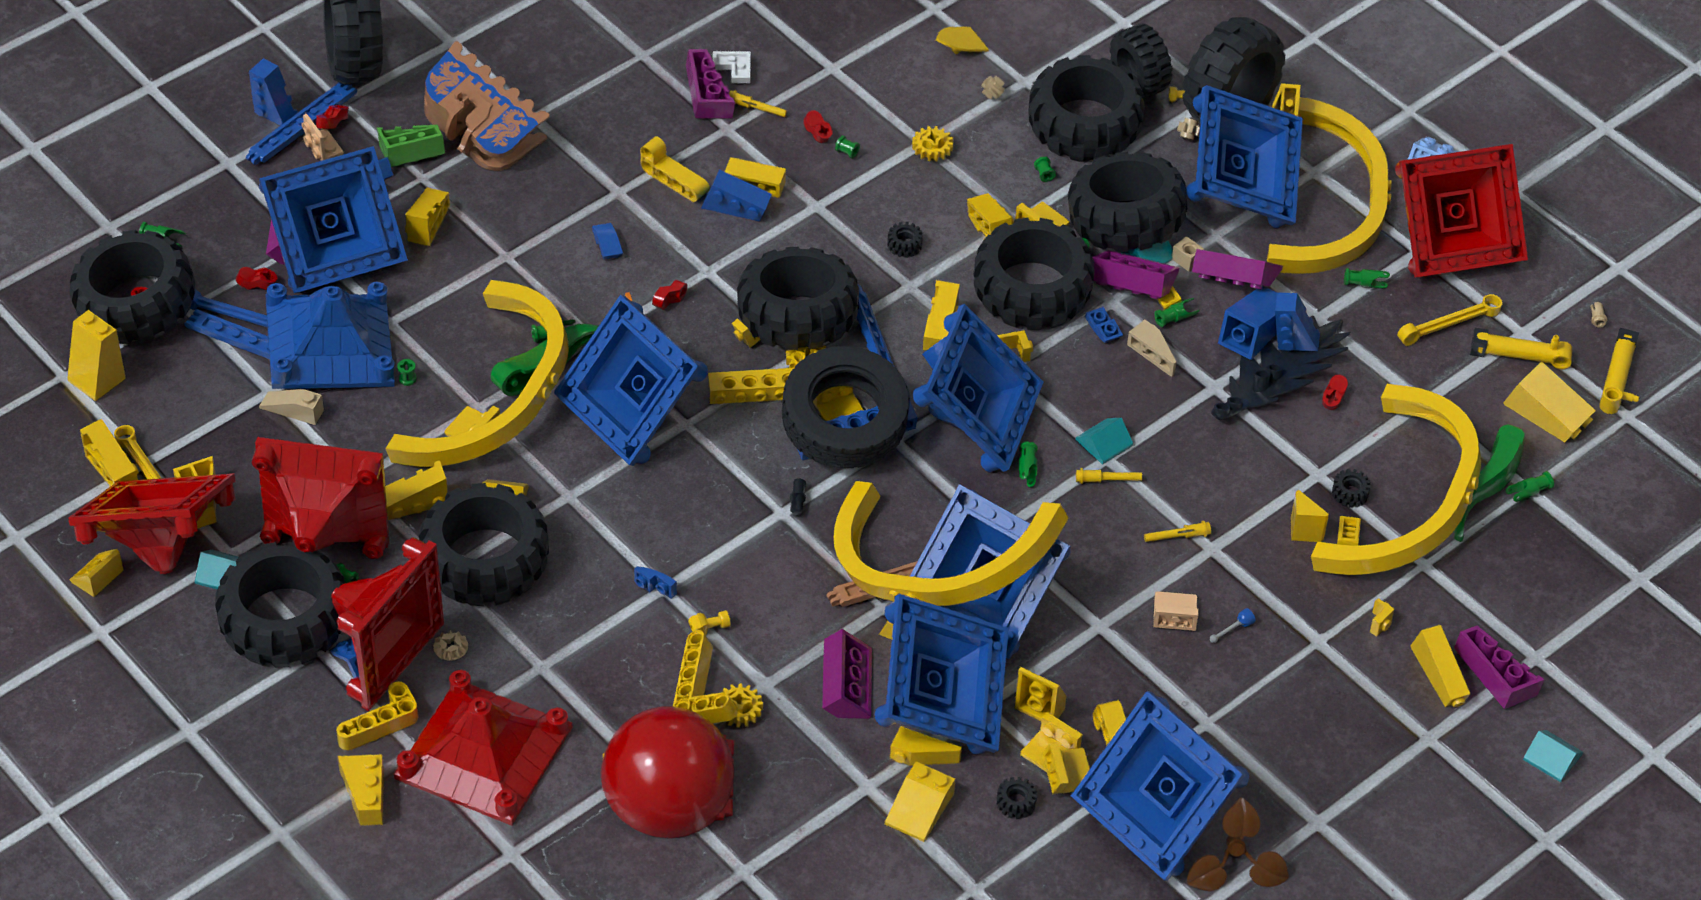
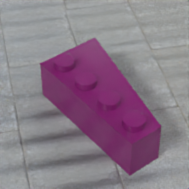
[686,49,735,118]
[1454,626,1545,709]

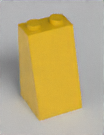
[67,310,126,401]
[1503,361,1596,443]

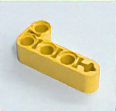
[640,136,710,202]
[336,682,418,750]
[1093,700,1126,745]

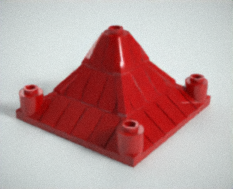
[1395,144,1528,277]
[251,437,389,559]
[68,473,236,574]
[331,537,444,711]
[394,670,573,826]

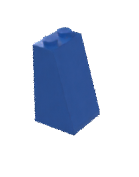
[1218,286,1277,360]

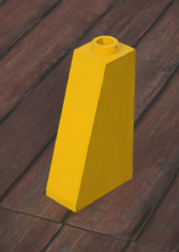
[1411,625,1470,707]

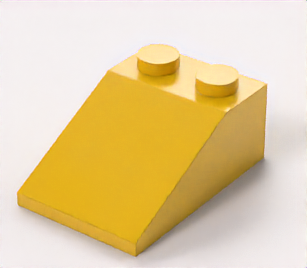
[1015,667,1066,721]
[885,761,955,842]

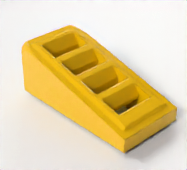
[1337,516,1361,546]

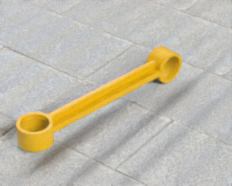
[1397,294,1502,346]
[114,425,161,479]

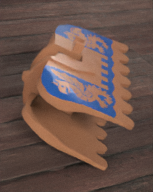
[424,41,550,171]

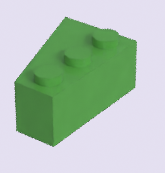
[377,125,445,167]

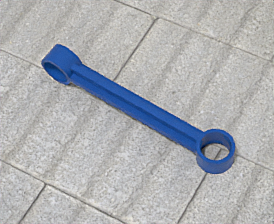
[190,289,267,327]

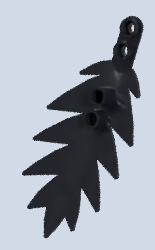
[1211,316,1351,420]

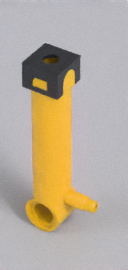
[1470,328,1572,369]
[1599,328,1639,414]

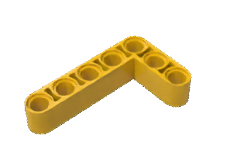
[673,630,738,723]

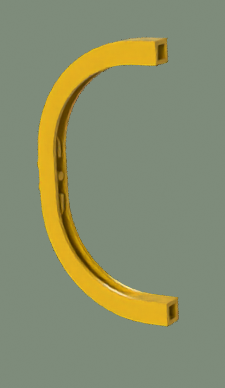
[1267,97,1391,274]
[385,280,569,467]
[1311,384,1481,575]
[834,481,1069,606]

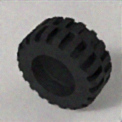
[1110,23,1173,98]

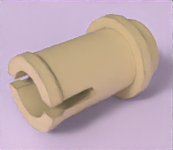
[1590,302,1607,327]

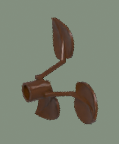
[1187,797,1289,891]

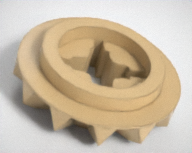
[433,630,468,661]

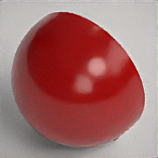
[601,706,734,838]

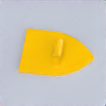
[936,27,989,54]

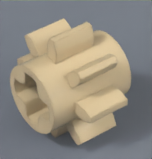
[982,76,1005,99]
[1177,118,1200,140]

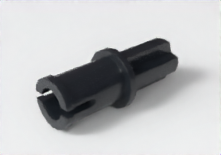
[790,478,807,516]

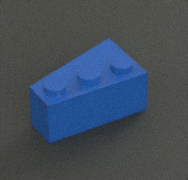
[249,58,298,126]
[701,169,772,221]
[1275,293,1320,351]

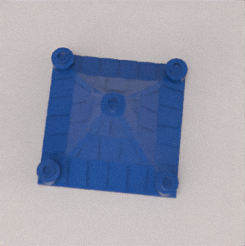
[1186,85,1303,228]
[259,146,408,293]
[266,282,395,389]
[553,295,708,466]
[913,304,1043,472]
[910,484,1071,659]
[875,594,1008,754]
[1071,691,1249,881]

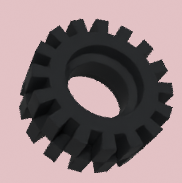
[887,222,923,258]
[1332,469,1371,508]
[996,777,1037,819]

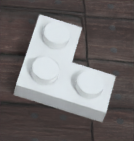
[713,51,750,83]

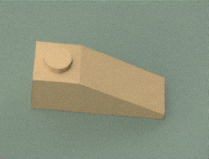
[1127,320,1176,377]
[259,389,324,425]

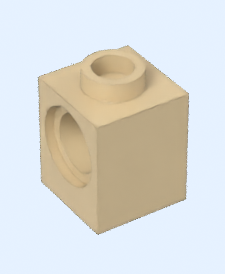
[1172,236,1204,271]

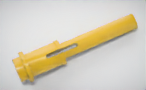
[729,90,787,117]
[1076,468,1142,484]
[1144,521,1211,542]

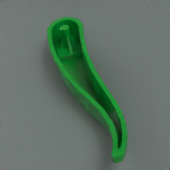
[491,324,599,396]
[1454,424,1525,542]

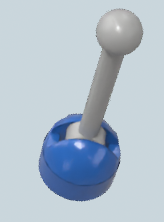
[1210,608,1256,643]

